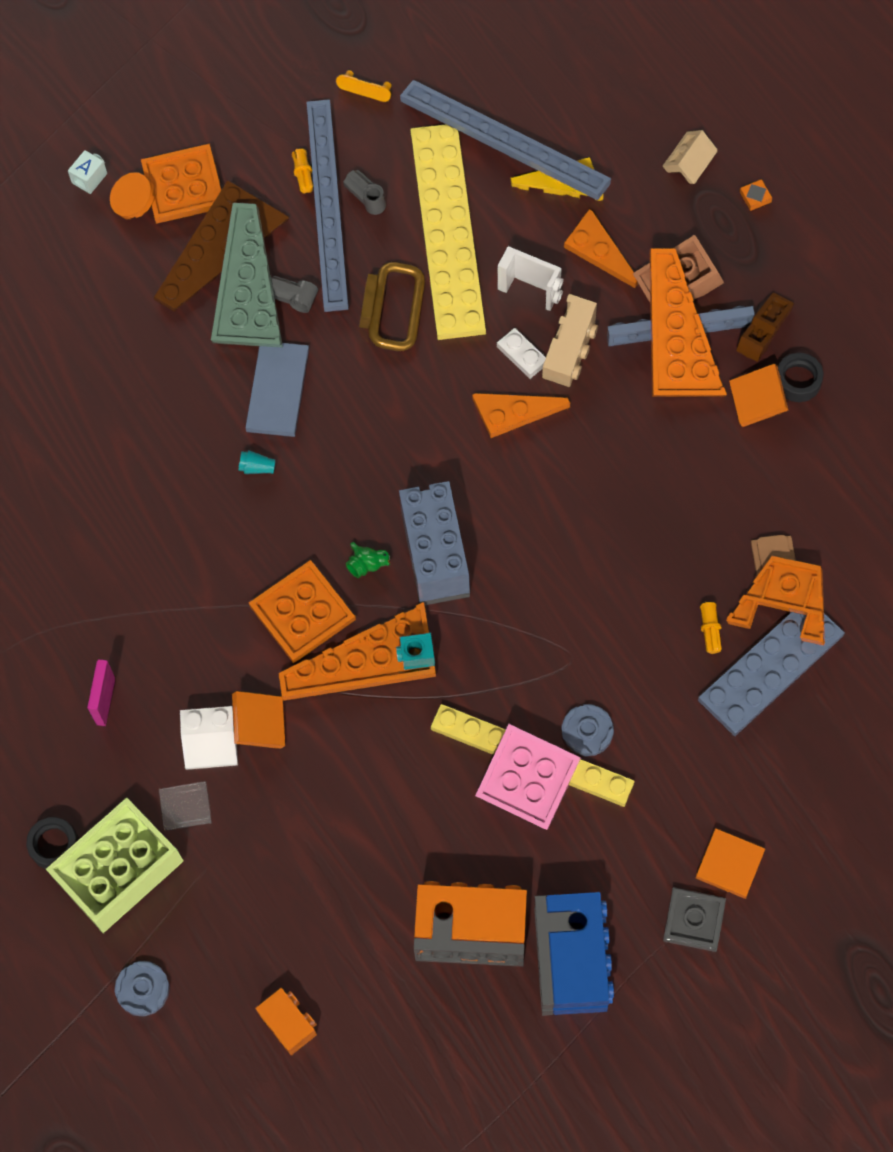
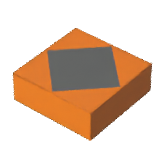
[740,179,772,211]

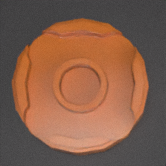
[110,173,154,219]

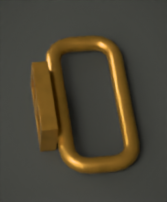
[359,262,425,351]

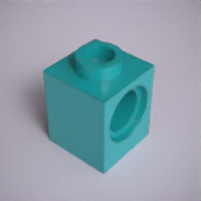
[396,633,435,670]

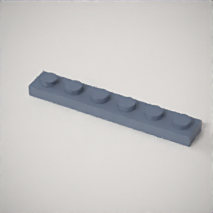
[607,306,755,346]

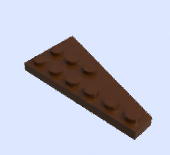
[154,181,289,312]

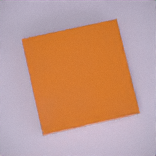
[729,364,789,427]
[232,691,285,749]
[696,829,765,899]

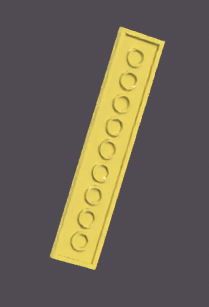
[411,125,486,340]

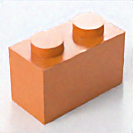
[255,988,317,1055]

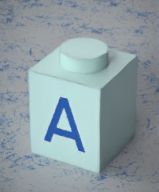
[68,150,107,194]

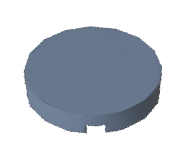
[562,704,614,756]
[115,961,170,1016]

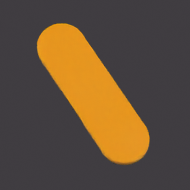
[336,70,391,102]

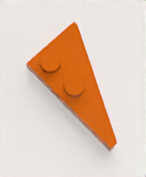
[564,209,638,288]
[472,393,570,438]

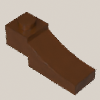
[736,293,795,362]

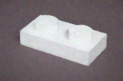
[497,328,546,379]

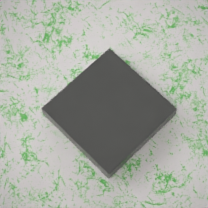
[663,887,726,952]

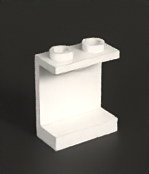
[498,246,563,311]

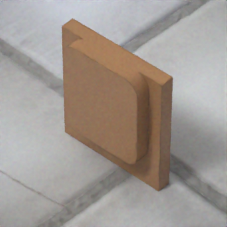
[751,535,796,576]

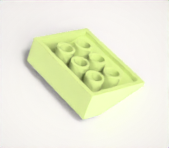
[46,798,184,933]

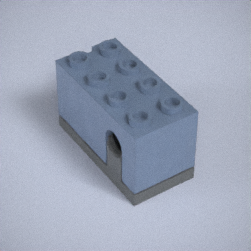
[399,481,470,605]

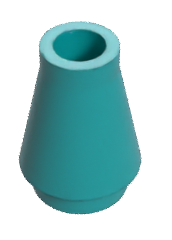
[238,450,276,474]

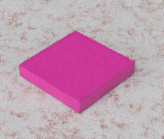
[87,660,115,726]

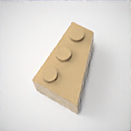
[542,294,598,387]

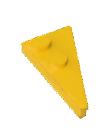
[511,157,604,201]

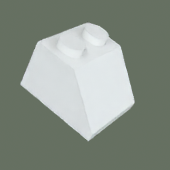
[180,706,238,770]

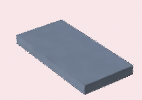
[246,343,309,437]

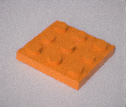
[141,144,221,224]
[249,560,356,664]

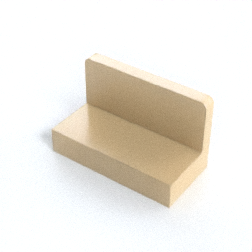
[663,130,717,184]

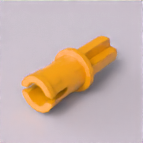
[292,149,313,193]
[700,602,721,654]

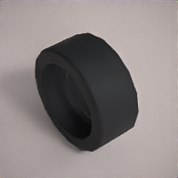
[778,353,824,402]
[26,817,79,869]

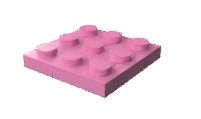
[475,724,581,830]

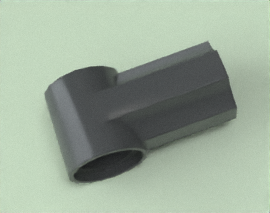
[343,170,386,215]
[271,276,318,313]

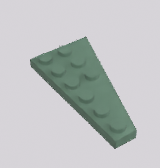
[211,203,283,348]

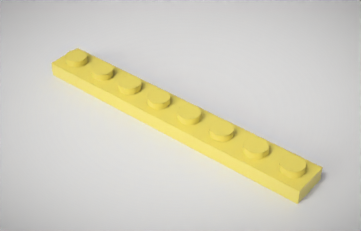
[431,704,635,807]

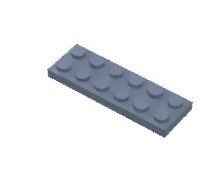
[698,612,845,736]

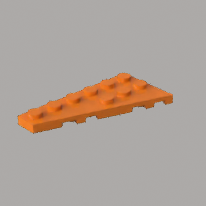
[649,249,727,397]
[279,602,436,701]

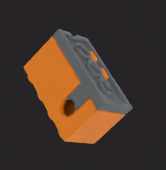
[414,881,527,967]

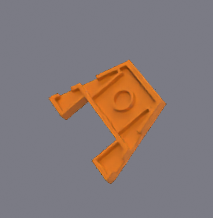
[726,556,825,646]

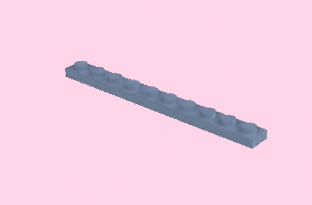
[400,80,611,200]
[307,100,349,312]

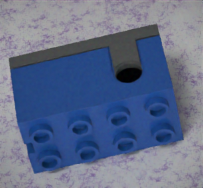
[534,892,614,1016]

